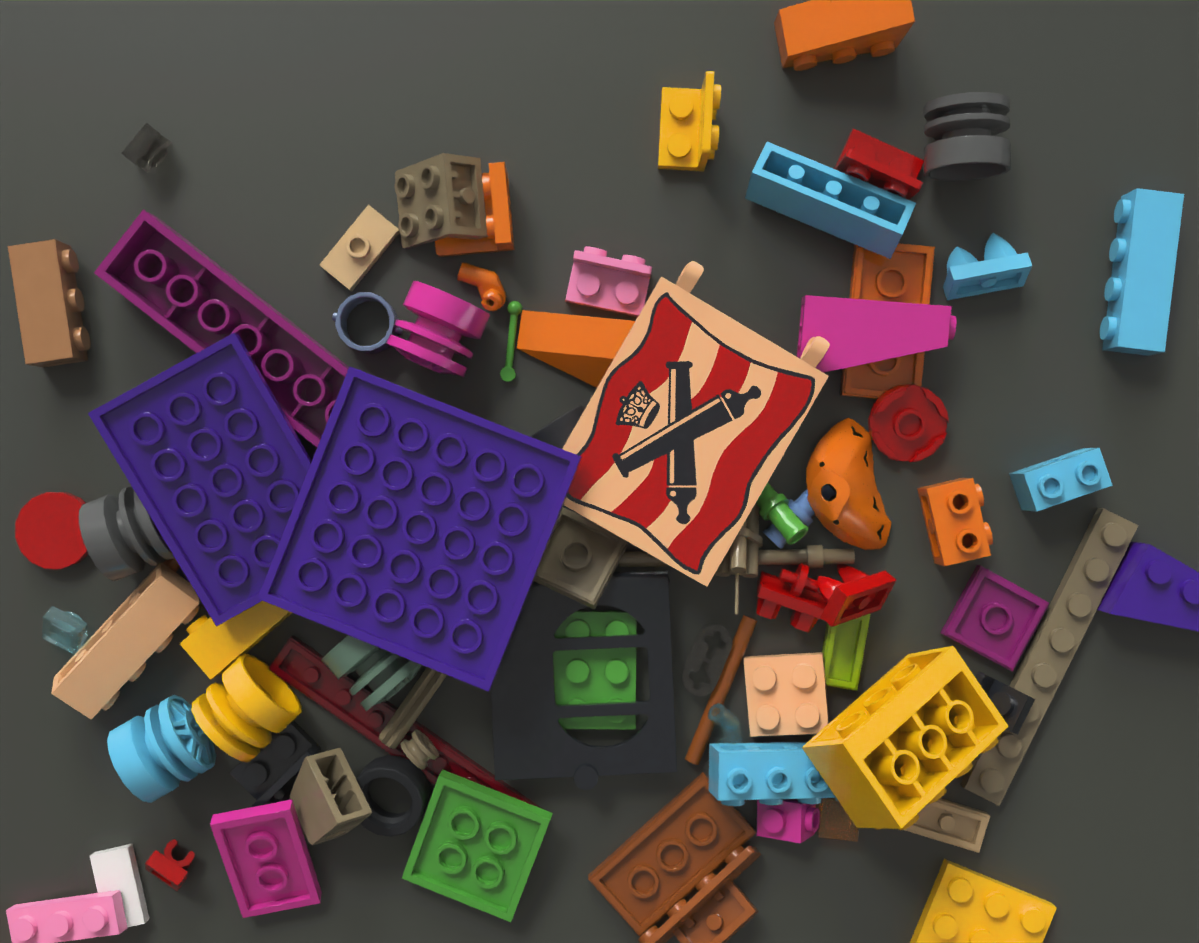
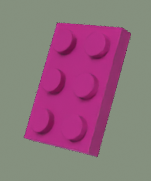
[210,800,322,918]

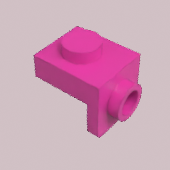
[757,799,820,844]

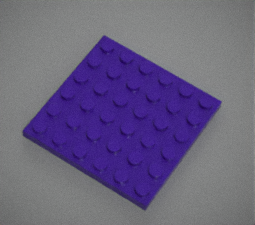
[257,366,582,692]

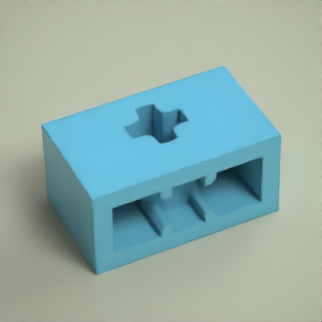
[1009,448,1113,512]

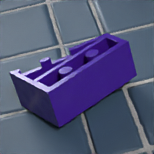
[1097,542,1199,632]

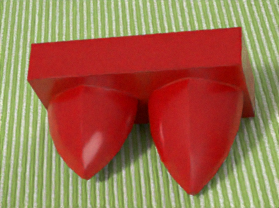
[818,564,897,627]

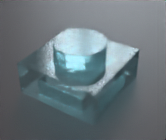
[42,606,88,655]

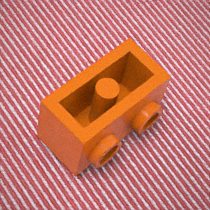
[917,478,993,566]

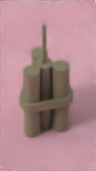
[715,503,763,615]

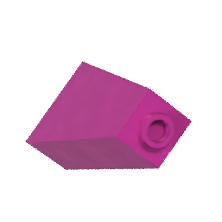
[796,295,957,373]

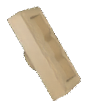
[320,204,400,291]

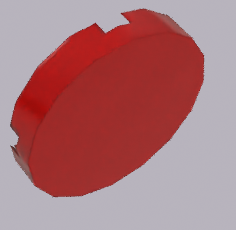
[868,384,949,462]
[15,492,89,569]

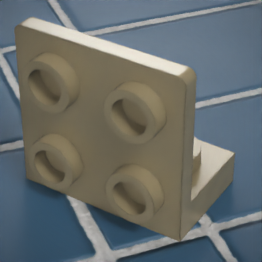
[395,153,488,249]

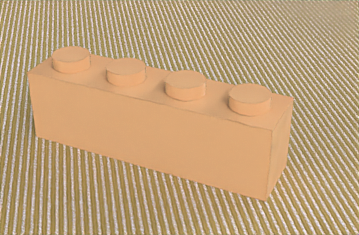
[51,563,200,720]

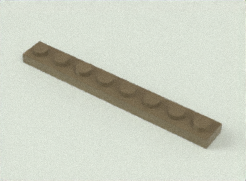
[960,508,1139,806]

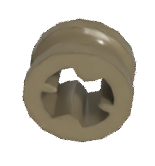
[400,729,439,770]

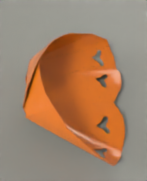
[806,418,892,550]

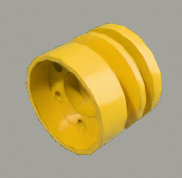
[191,653,302,762]

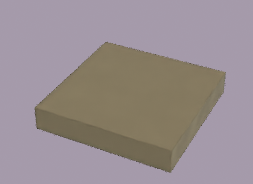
[534,507,629,609]

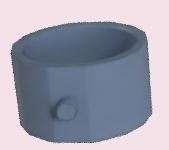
[332,292,403,354]

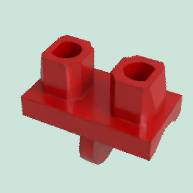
[756,563,827,633]

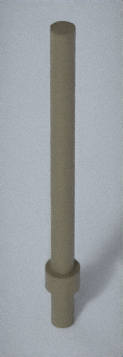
[619,545,855,569]

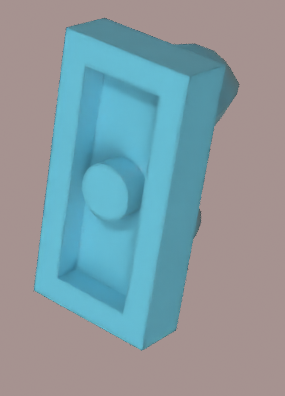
[943,233,1032,300]

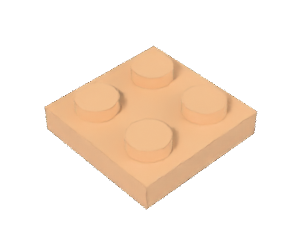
[744,652,829,737]

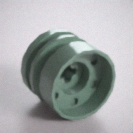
[321,635,422,711]

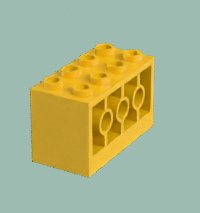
[802,646,1009,830]

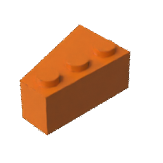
[774,0,915,71]

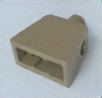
[289,747,372,845]

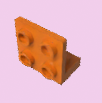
[435,162,515,257]

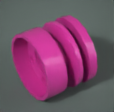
[386,281,490,378]

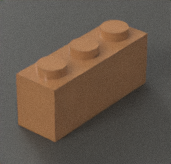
[8,239,90,368]

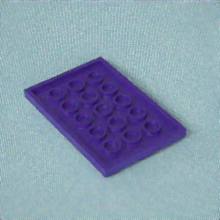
[88,333,312,626]

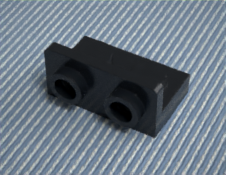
[230,720,321,807]

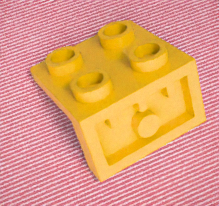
[658,71,721,171]

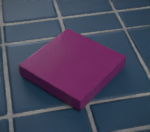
[940,565,1049,672]

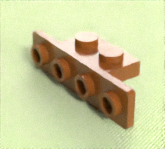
[638,845,761,943]

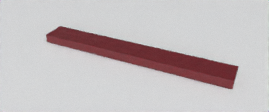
[268,635,543,809]

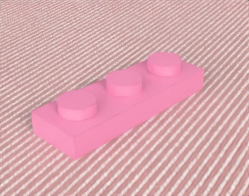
[6,890,128,943]

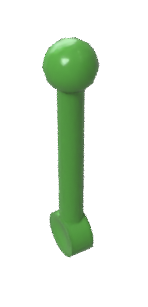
[500,301,523,382]

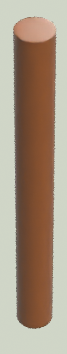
[685,615,758,765]

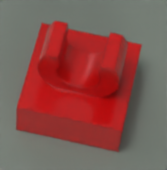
[145,839,195,891]

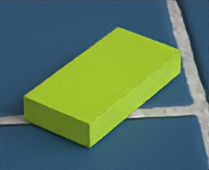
[822,614,871,691]

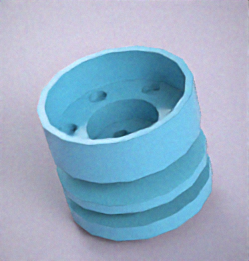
[107,695,216,803]

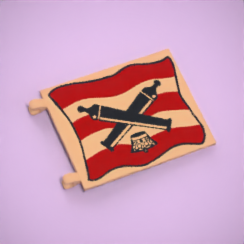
[562,261,830,587]

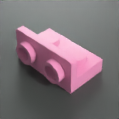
[565,247,652,317]

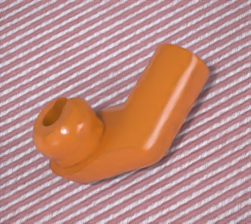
[457,262,506,312]

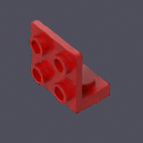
[834,128,924,200]

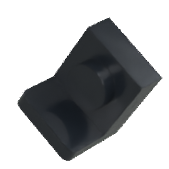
[975,672,1035,735]

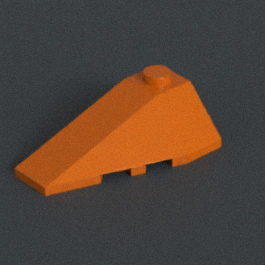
[517,310,635,388]

